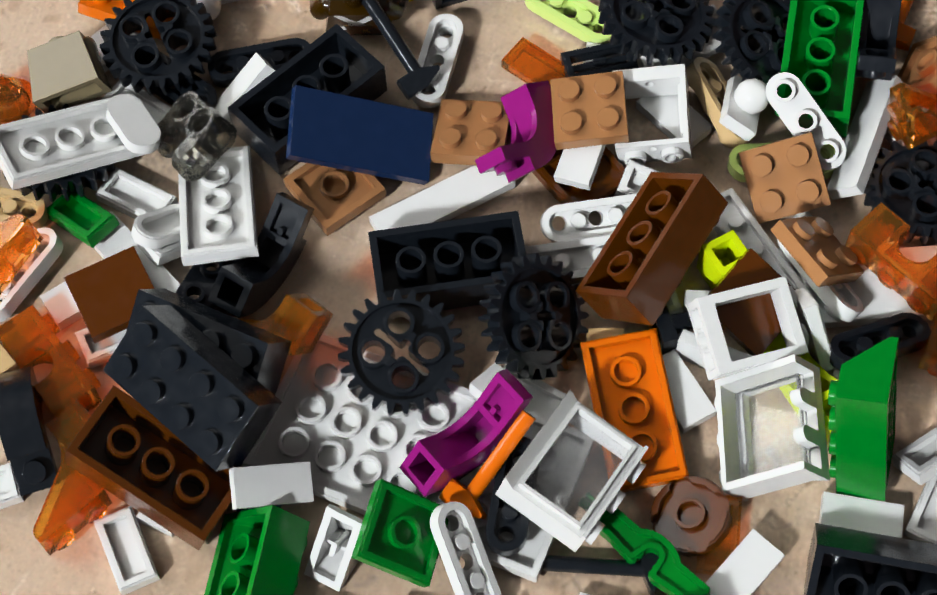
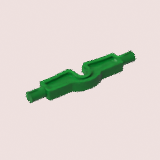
[578,493,710,595]

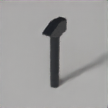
[361,0,440,100]
[543,553,659,595]

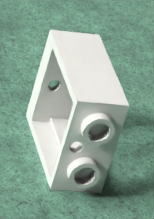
[612,63,692,165]
[686,276,809,381]

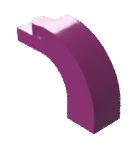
[475,80,556,183]
[399,369,533,497]

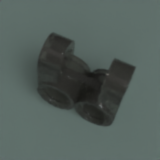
[157,91,237,181]

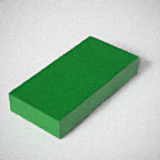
[47,192,119,248]

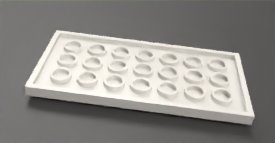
[242,329,594,583]

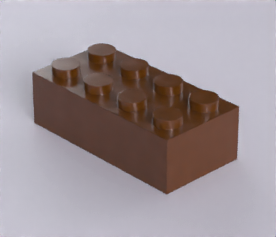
[576,172,728,326]
[64,385,232,550]

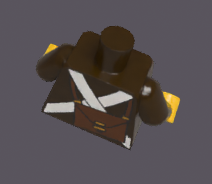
[310,0,414,35]

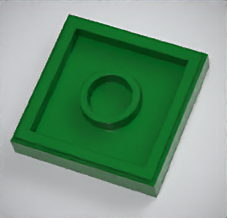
[351,479,449,588]

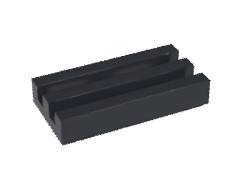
[560,43,639,77]

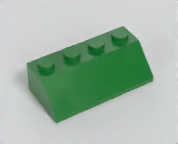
[775,0,864,138]
[828,337,899,501]
[204,505,310,595]

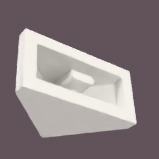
[304,504,363,592]

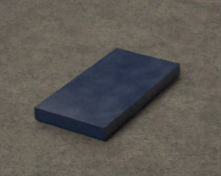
[286,85,434,185]

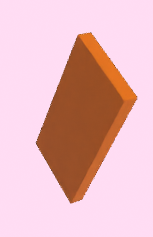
[580,328,689,492]

